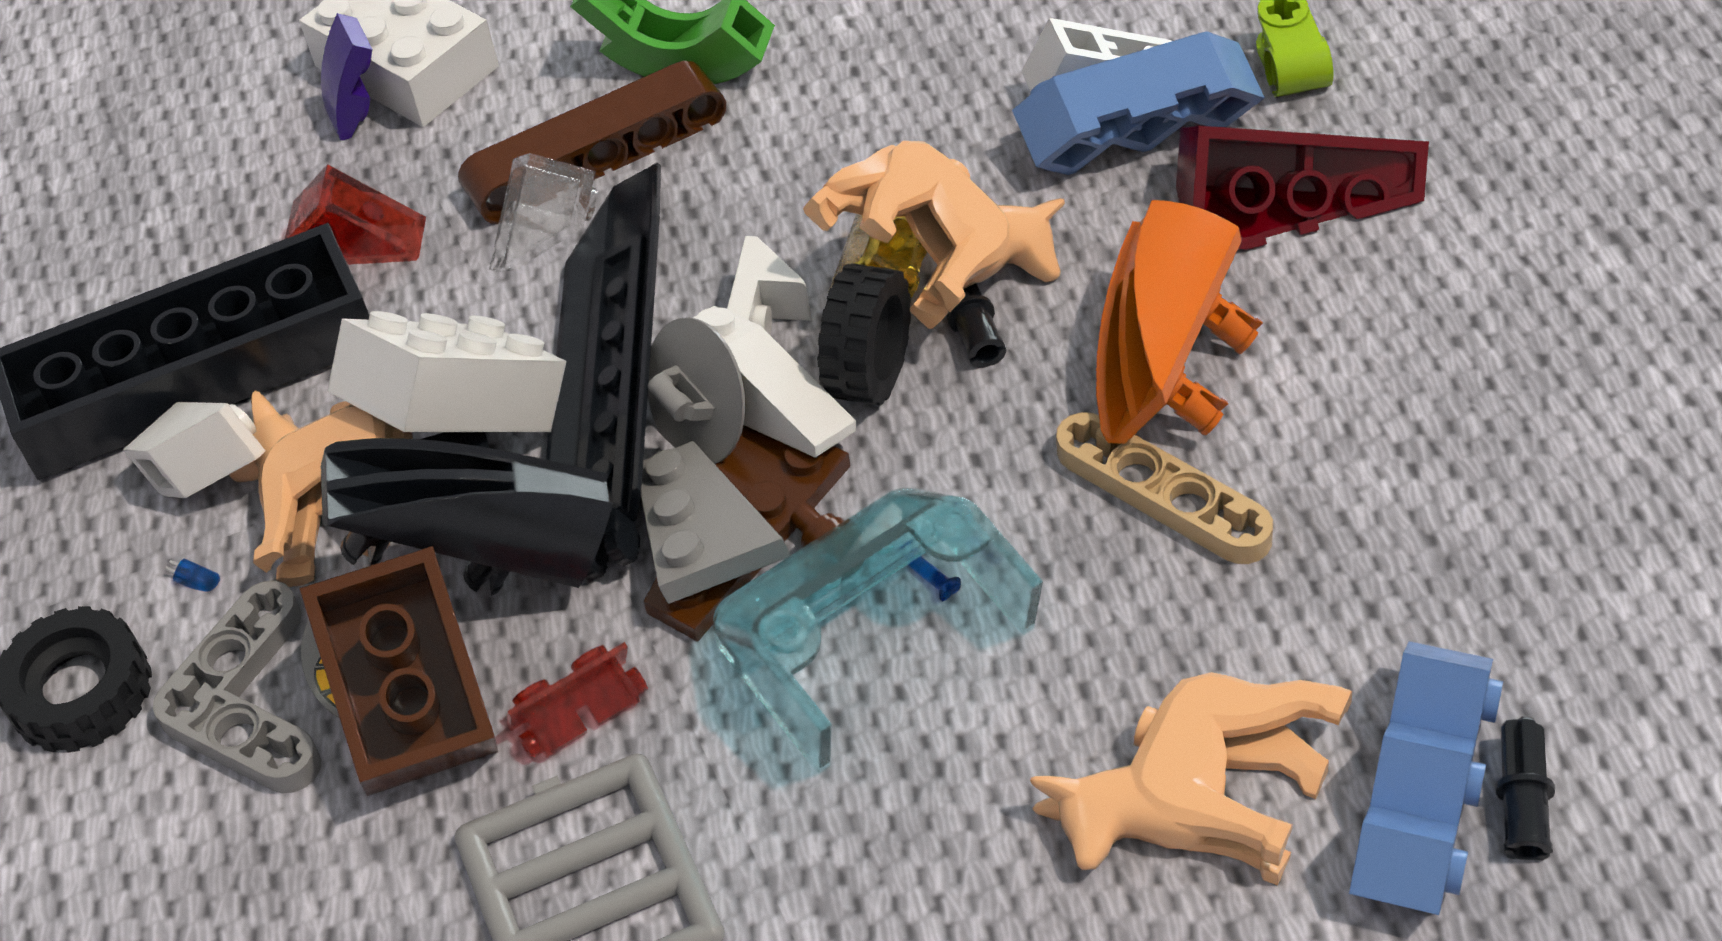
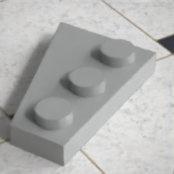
[641,441,791,604]

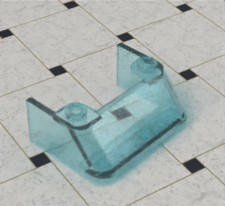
[713,488,1043,774]

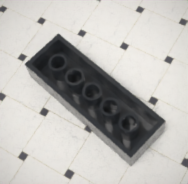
[0,223,369,480]

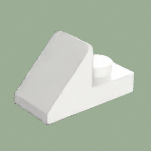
[727,236,812,336]

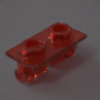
[507,642,648,759]

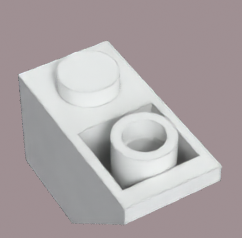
[123,402,266,498]

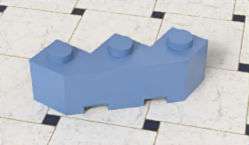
[1012,31,1265,175]
[1349,641,1504,915]

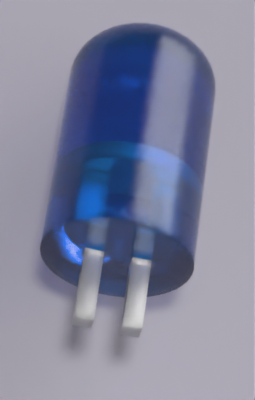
[165,558,220,592]

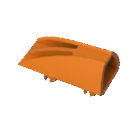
[1096,200,1263,444]

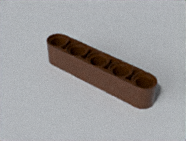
[458,60,727,224]

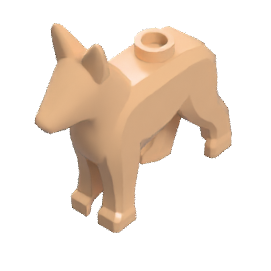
[803,141,1065,329]
[229,391,413,587]
[1030,672,1352,885]

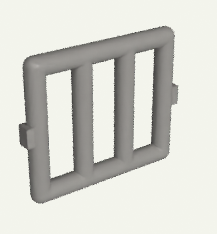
[455,754,725,941]

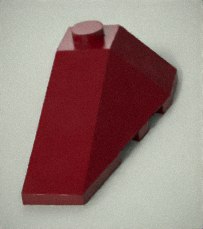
[1176,126,1429,250]

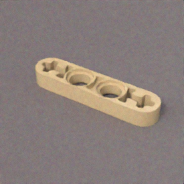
[1056,412,1273,564]

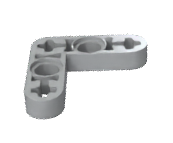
[153,580,321,793]

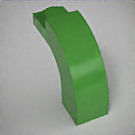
[570,0,775,84]

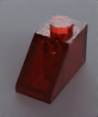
[285,164,426,265]

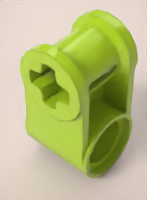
[1256,0,1334,98]

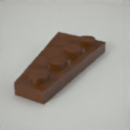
[643,425,851,642]

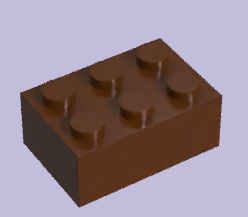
[299,546,498,796]

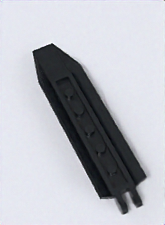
[546,162,661,581]

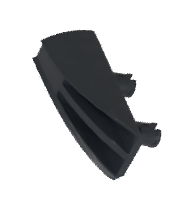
[321,438,613,596]

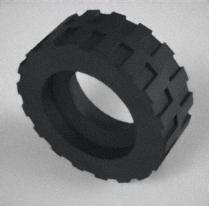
[817,263,911,406]
[0,606,152,753]

